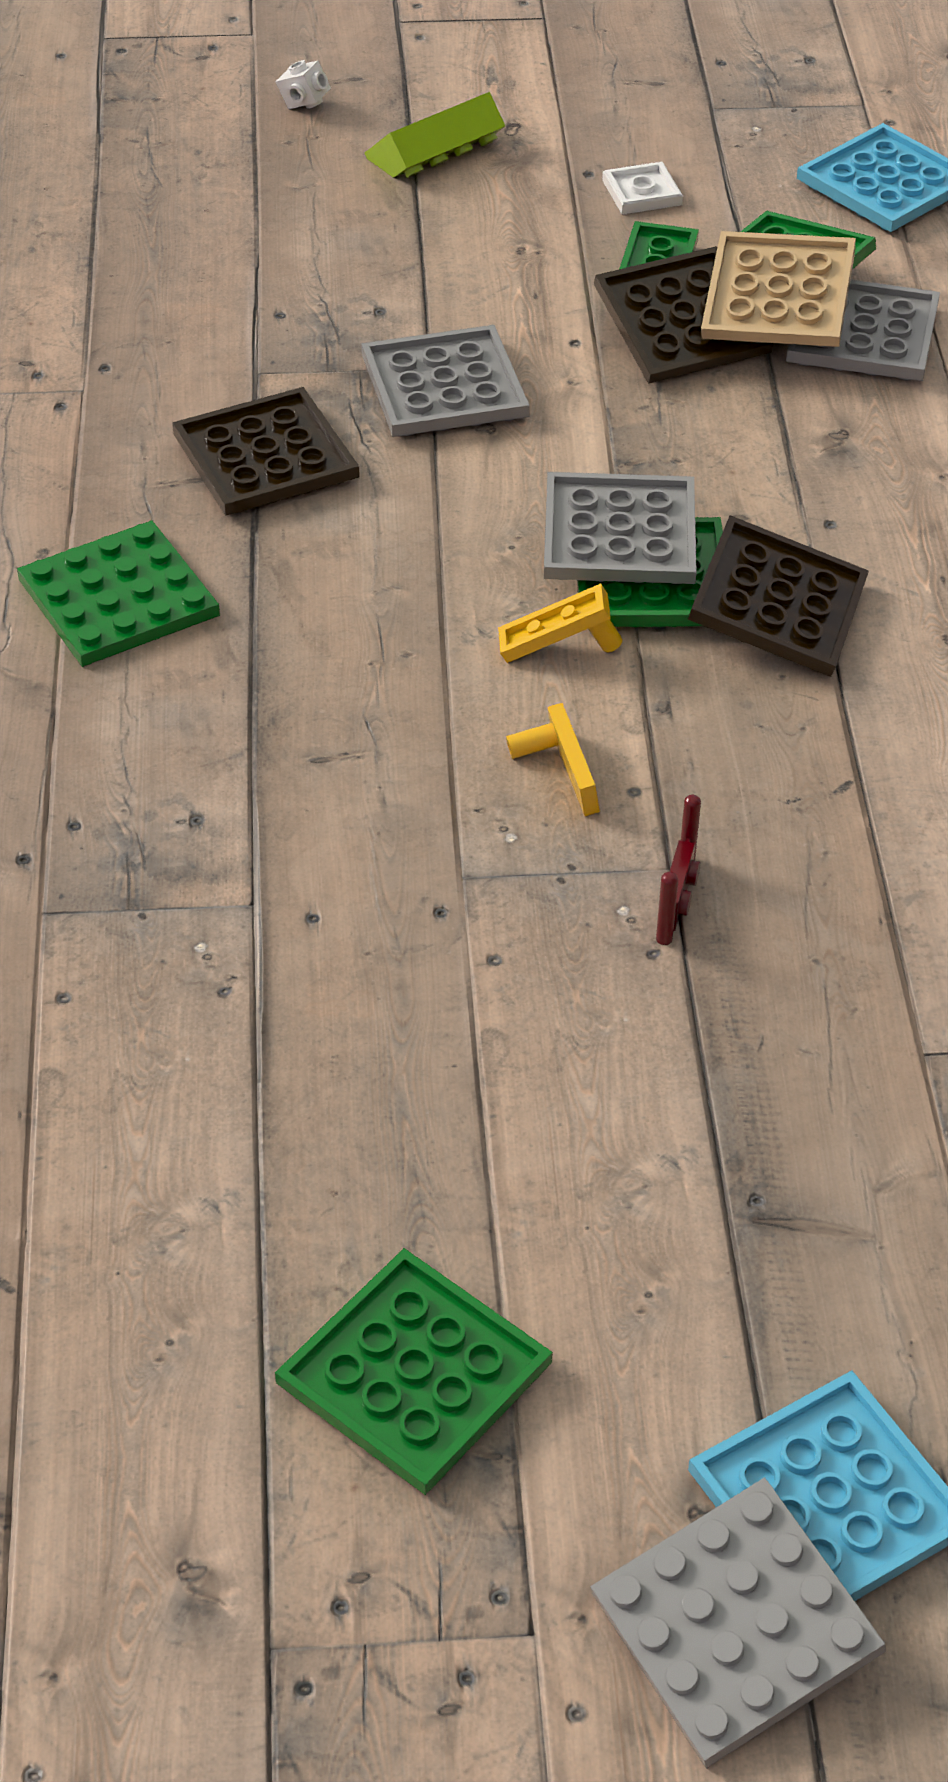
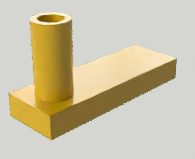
[498,584,623,663]
[506,703,600,816]

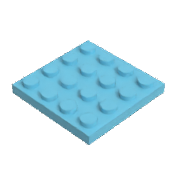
[797,123,948,232]
[688,1370,948,1601]

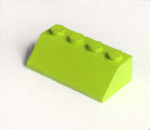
[364,92,506,178]

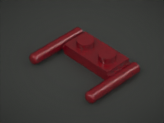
[656,794,701,945]

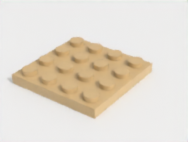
[701,231,856,347]

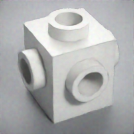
[275,60,331,109]

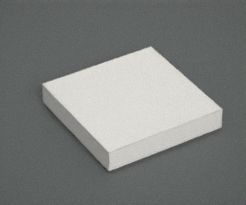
[602,162,683,215]

